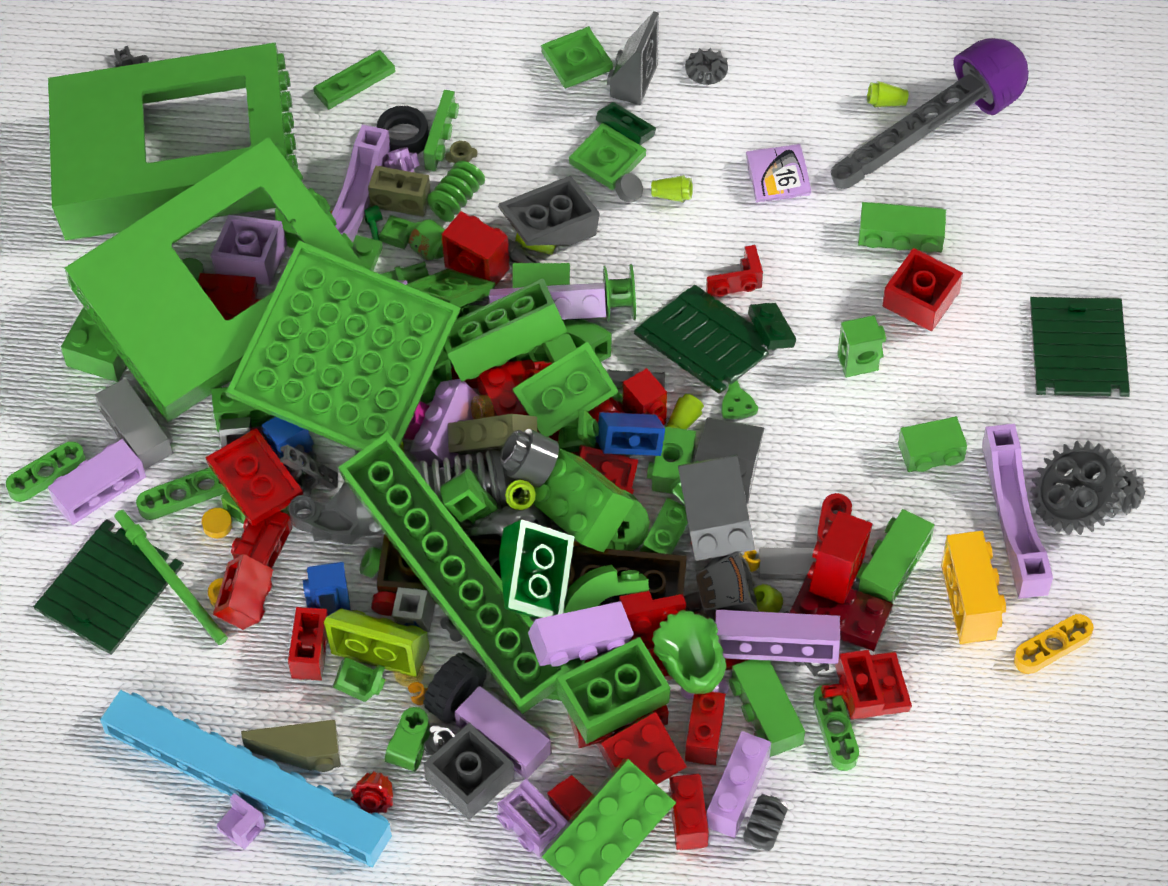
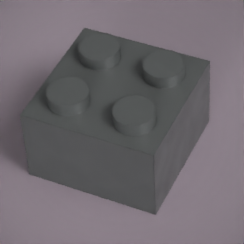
[424,723,515,820]

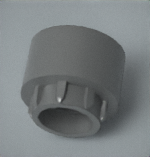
[500,429,559,488]

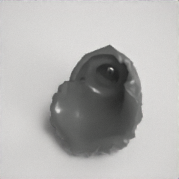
[467,504,552,540]

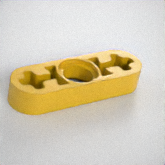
[1014,614,1094,674]

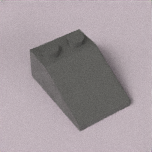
[607,11,659,105]
[498,175,600,246]
[694,417,764,504]
[678,455,755,561]

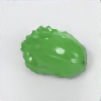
[652,610,726,694]

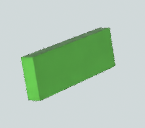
[313,50,396,110]

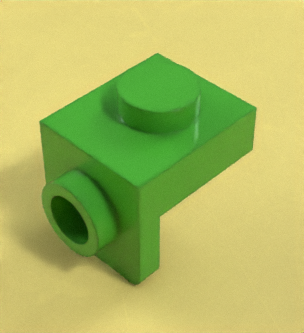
[558,410,599,453]
[333,657,385,702]

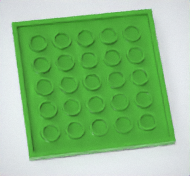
[226,240,461,452]

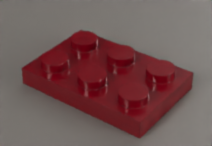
[789,573,894,651]

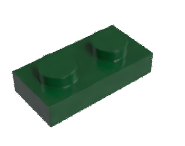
[595,102,656,145]
[748,303,797,350]

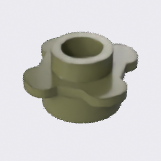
[445,141,478,163]

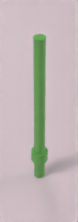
[114,510,228,645]

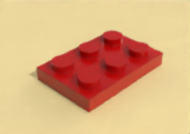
[205,428,304,527]

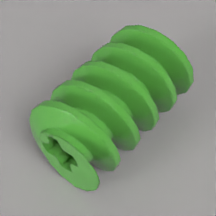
[427,161,485,222]

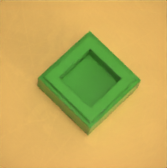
[379,215,415,250]

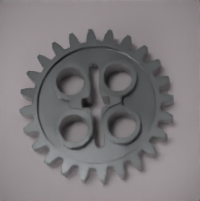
[1030,441,1128,535]

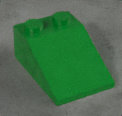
[499,520,575,619]

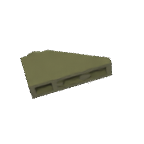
[241,720,341,772]

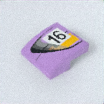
[746,144,811,203]

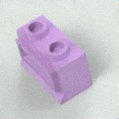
[497,779,568,858]

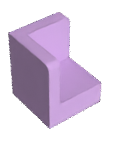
[217,793,266,850]

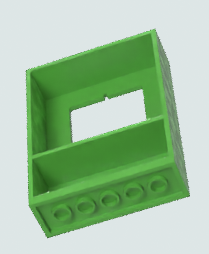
[48,42,298,241]
[64,137,370,423]

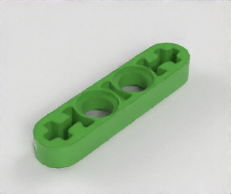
[136,467,227,520]

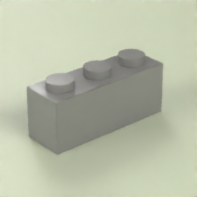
[95,378,173,470]

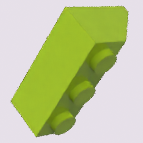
[324,608,430,678]

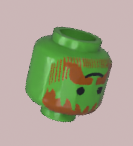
[409,219,445,261]

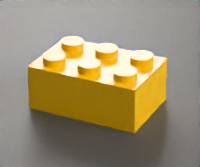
[941,530,1006,644]

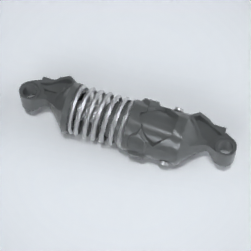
[289,449,534,545]

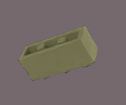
[448,414,537,455]

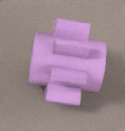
[383,147,420,173]

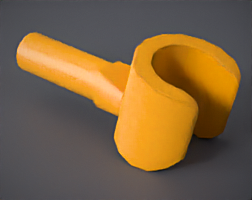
[408,682,428,705]

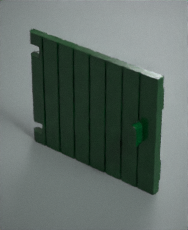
[634,285,776,394]
[1030,297,1130,397]
[33,519,184,655]

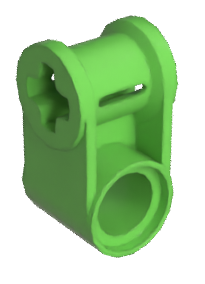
[385,707,430,772]

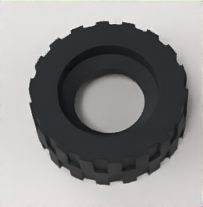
[423,652,487,724]

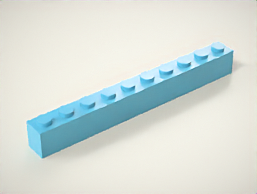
[100,690,392,868]

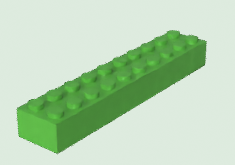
[338,432,571,714]

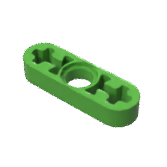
[6,441,86,502]
[813,684,859,771]

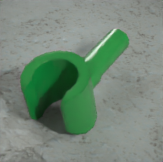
[365,205,383,241]

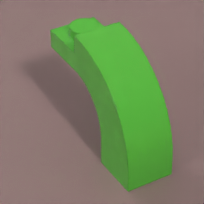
[509,319,612,362]
[564,565,649,613]

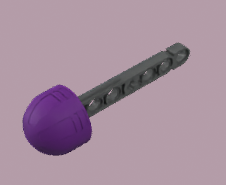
[831,38,1029,189]

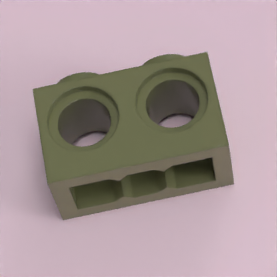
[368,165,431,217]

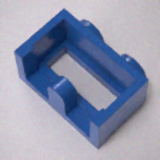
[302,562,351,616]

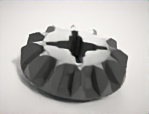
[685,47,728,85]

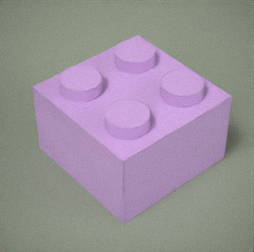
[210,215,287,285]

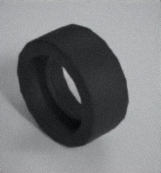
[377,106,429,155]

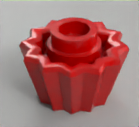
[350,771,393,813]

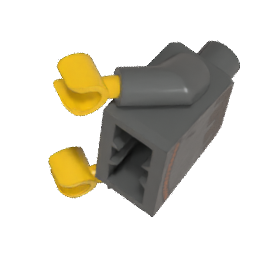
[684,550,761,622]

